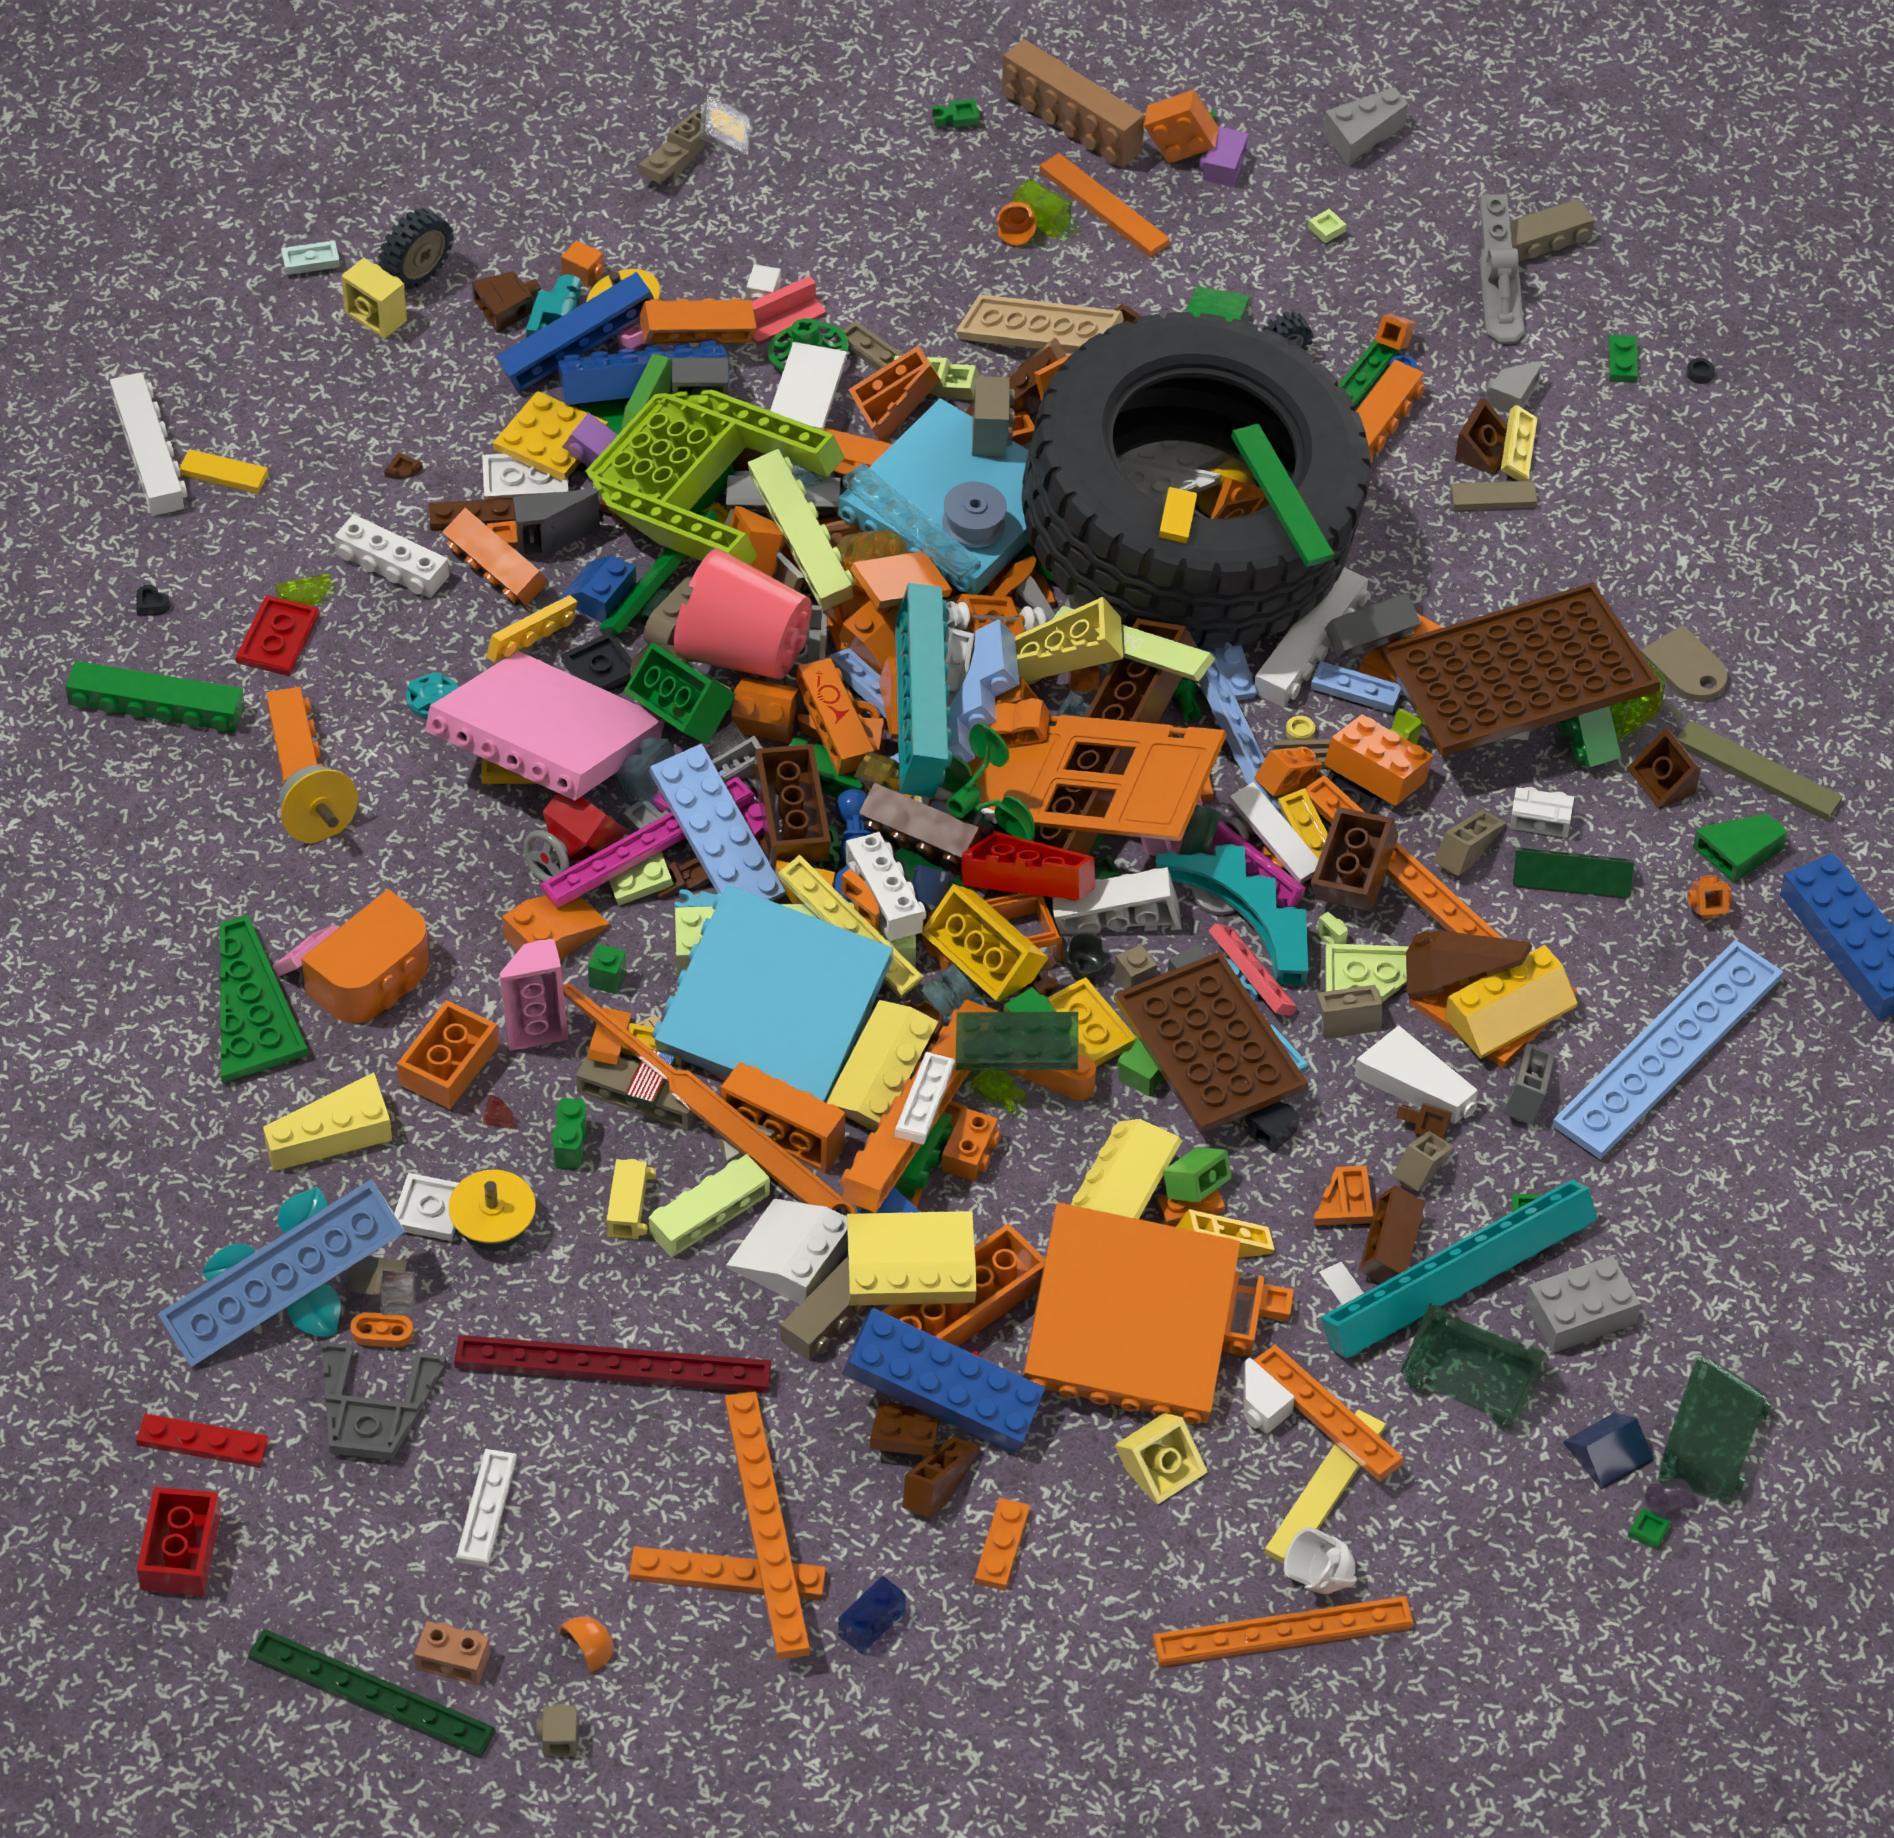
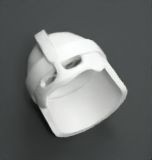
[1284,1527,1357,1594]

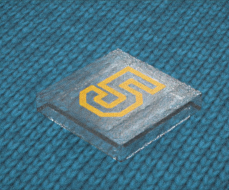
[700,94,750,160]

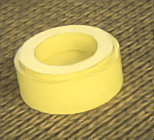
[1286,716,1315,740]

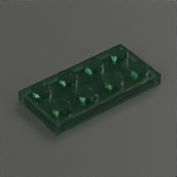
[955,1012,1079,1070]

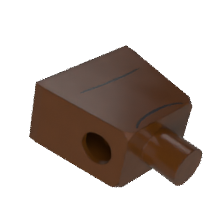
[472,271,541,333]

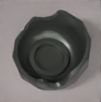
[1064,932,1109,979]

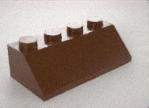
[965,338,1066,417]

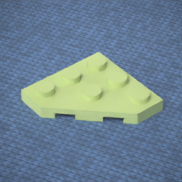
[1325,943,1409,1003]

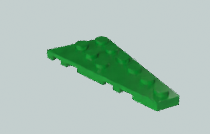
[220,915,308,1084]

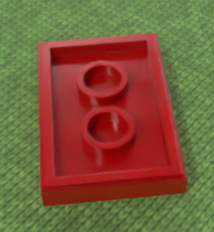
[235,595,320,676]

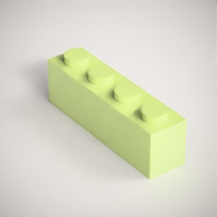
[649,1154,770,1258]

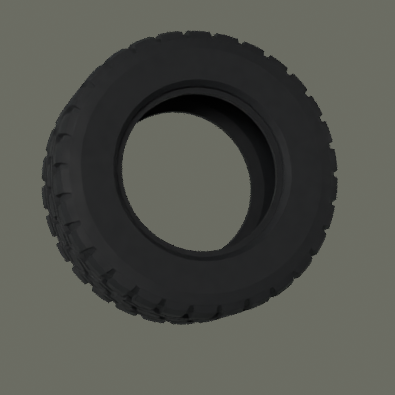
[1021,312,1371,649]

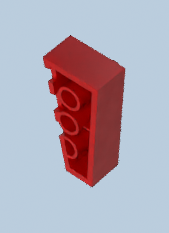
[962,831,1095,901]

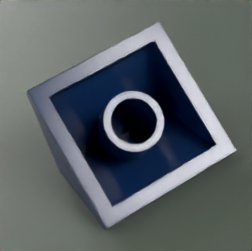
[1563,1412,1652,1489]

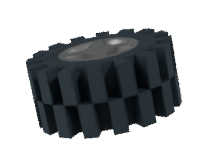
[1262,311,1314,351]

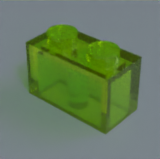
[1012,178,1072,239]

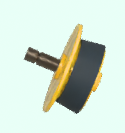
[448,1170,536,1250]

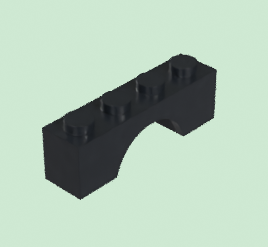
[1250,1101,1299,1153]

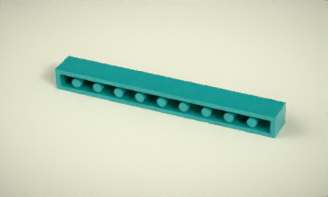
[1320,1180,1598,1358]

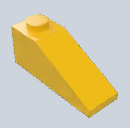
[1176,1209,1275,1258]

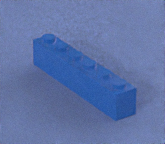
[496,272,654,393]

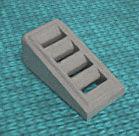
[1013,576,1055,621]
[712,736,762,783]

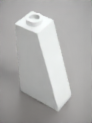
[1355,1025,1478,1124]

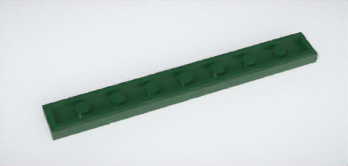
[248,1629,496,1759]

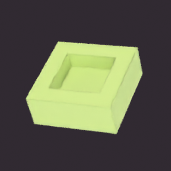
[1308,209,1346,243]
[1317,912,1348,944]

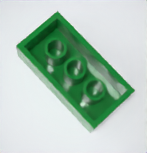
[623,642,736,745]

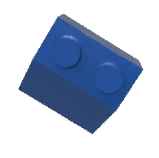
[558,555,636,623]

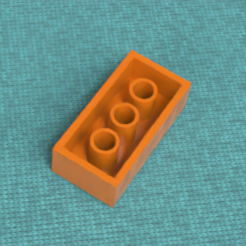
[721,1062,845,1174]

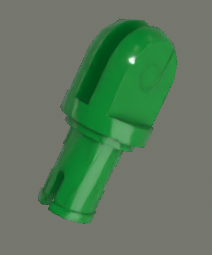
[1171,677,1202,721]

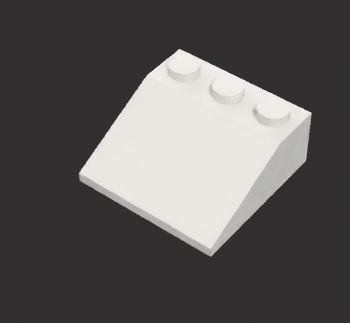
[726,1199,848,1304]

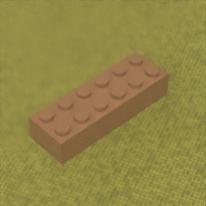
[1002,39,1145,168]

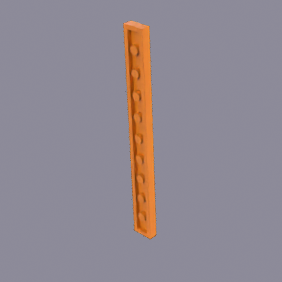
[1305,775,1502,938]
[725,1391,810,1660]

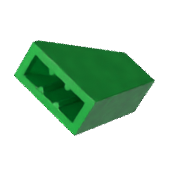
[1693,814,1788,884]

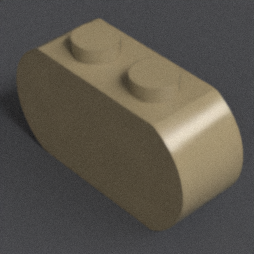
[644,577,693,647]

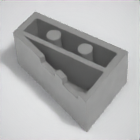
[1324,87,1408,167]

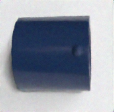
[912,864,954,906]

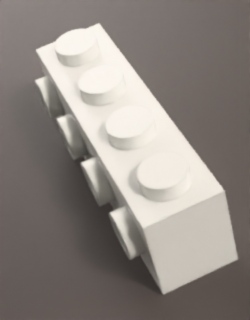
[334,514,449,598]
[846,832,926,941]

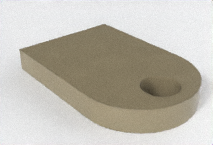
[1640,625,1727,702]

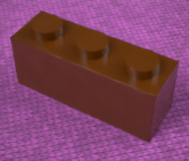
[1358,1185,1425,1284]

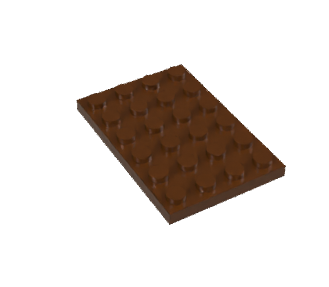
[1114,951,1308,1134]

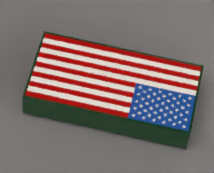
[625,1049,676,1109]

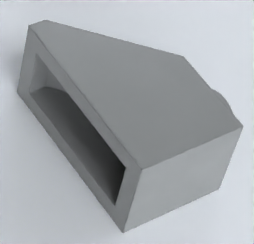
[1486,361,1543,413]

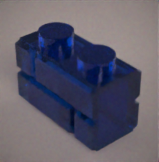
[838,1576,906,1654]

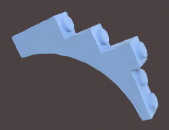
[884,619,1020,784]

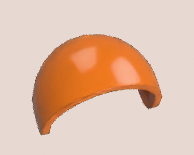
[558,1616,614,1673]

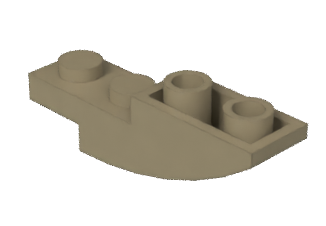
[638,110,718,183]

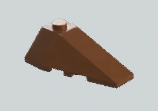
[1406,931,1533,998]

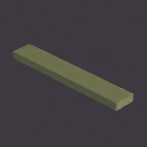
[1677,720,1843,821]

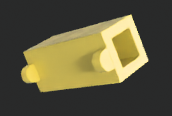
[607,1159,656,1239]

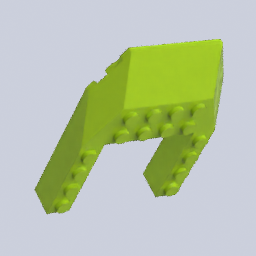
[586,390,845,565]

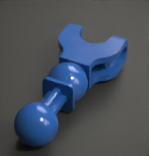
[834,789,873,902]

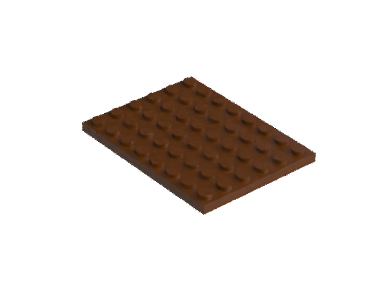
[1380,582,1660,757]

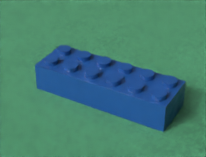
[558,339,730,405]
[1780,852,1894,1021]
[841,1308,1045,1453]

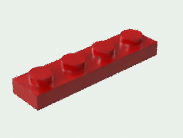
[136,1413,269,1468]

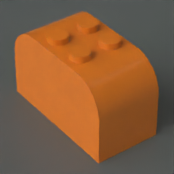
[301,889,429,1023]

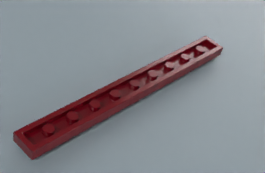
[454,1335,772,1394]

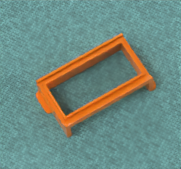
[922,893,1064,984]

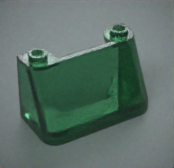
[1400,1303,1550,1427]
[1657,1354,1772,1505]

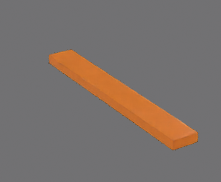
[1152,1596,1414,1667]

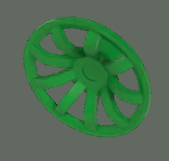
[767,318,849,371]

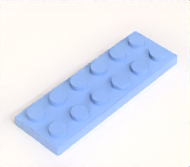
[649,744,786,901]

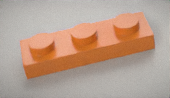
[974,1497,1030,1591]

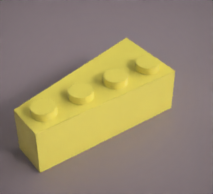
[1015,597,1123,682]
[263,1073,392,1171]

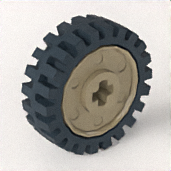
[378,208,454,290]

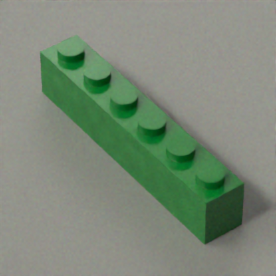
[65,661,245,732]

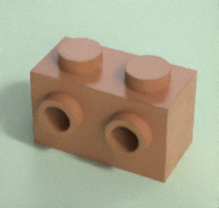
[414,1621,490,1686]

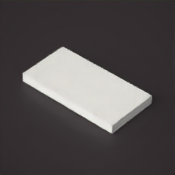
[770,342,847,430]

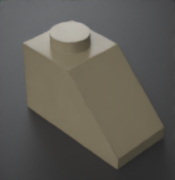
[1393,1131,1454,1191]

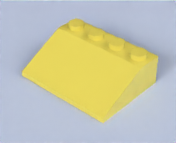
[847,1211,976,1306]

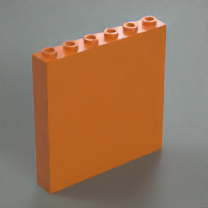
[1022,1202,1241,1424]

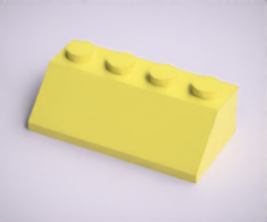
[826,1000,938,1132]
[1071,1119,1182,1219]

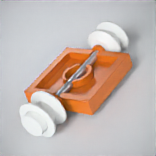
[943,594,1048,643]

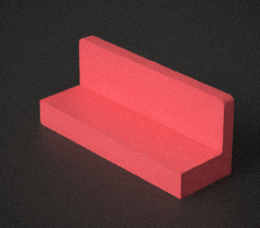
[752,276,826,344]

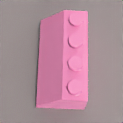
[500,938,568,1051]

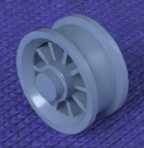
[942,482,1007,548]

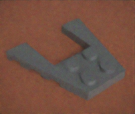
[321,1342,447,1461]

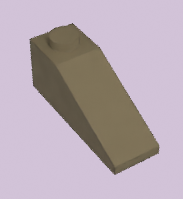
[1434,809,1507,876]

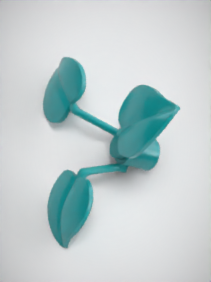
[202,1187,341,1336]

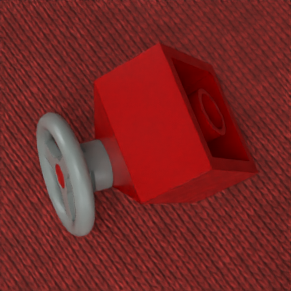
[523,792,628,882]

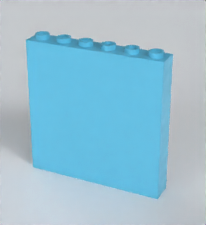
[838,398,1031,595]
[652,884,894,1102]

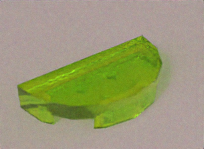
[274,573,331,606]

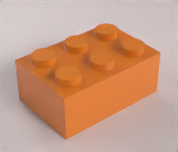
[1324,714,1434,806]
[397,1000,499,1110]

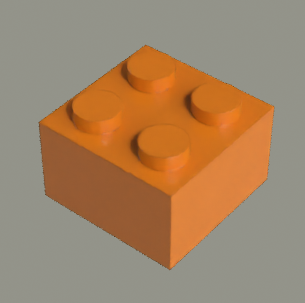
[1143,89,1219,164]

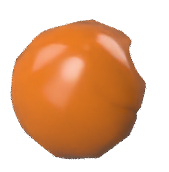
[996,202,1037,246]

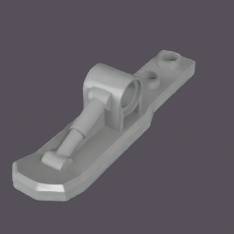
[1479,194,1525,344]

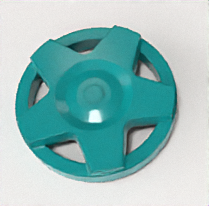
[406,672,459,719]

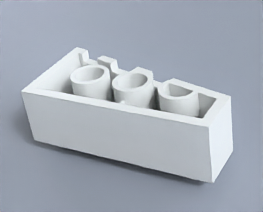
[1052,867,1182,934]

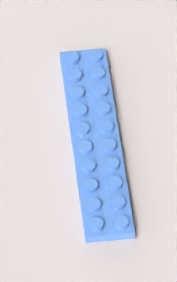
[1552,939,1783,1160]

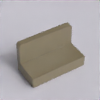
[1316,985,1382,1039]
[347,1256,407,1295]

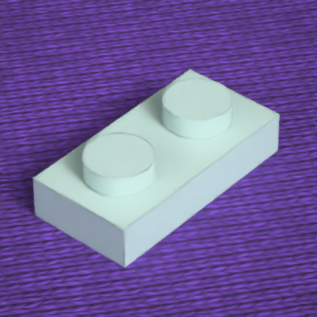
[281,240,340,275]

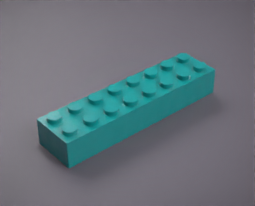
[895,582,952,798]

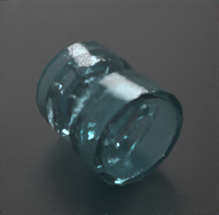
[921,963,977,1019]

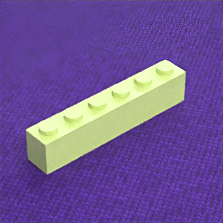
[748,449,855,612]

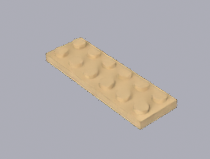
[956,294,1124,353]

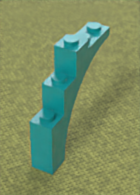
[1154,844,1308,985]

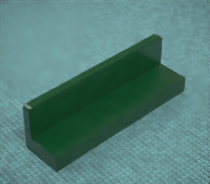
[1513,847,1634,897]

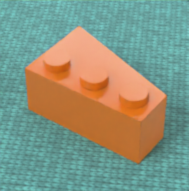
[848,345,941,442]

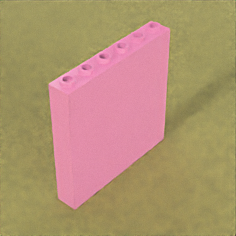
[425,651,665,800]

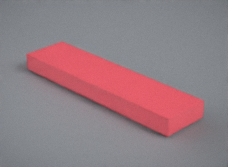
[1209,923,1297,1016]

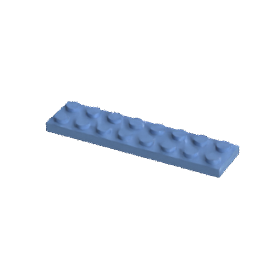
[158,1179,405,1367]

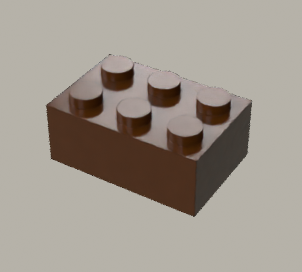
[1311,807,1399,911]

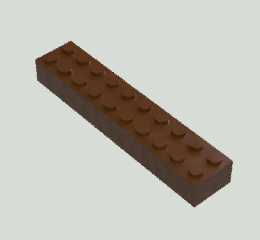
[1034,619,1198,855]

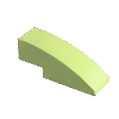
[894,356,980,400]

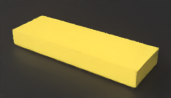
[1501,405,1537,481]

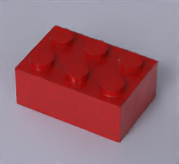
[137,1487,221,1596]

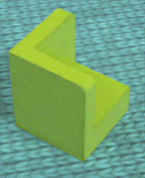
[1390,709,1423,745]

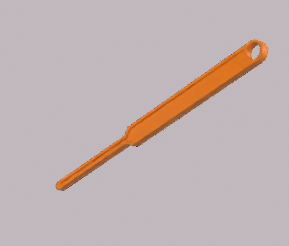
[563,983,855,1214]

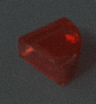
[483,1095,514,1129]

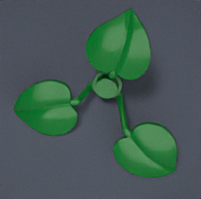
[942,722,1035,841]

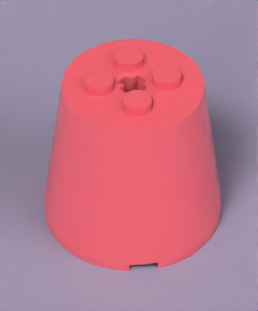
[674,549,812,679]

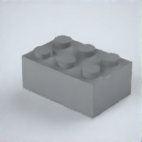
[1525,1255,1641,1353]

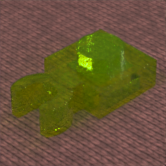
[971,1063,1026,1113]

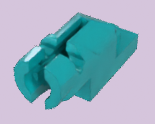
[526,275,582,337]

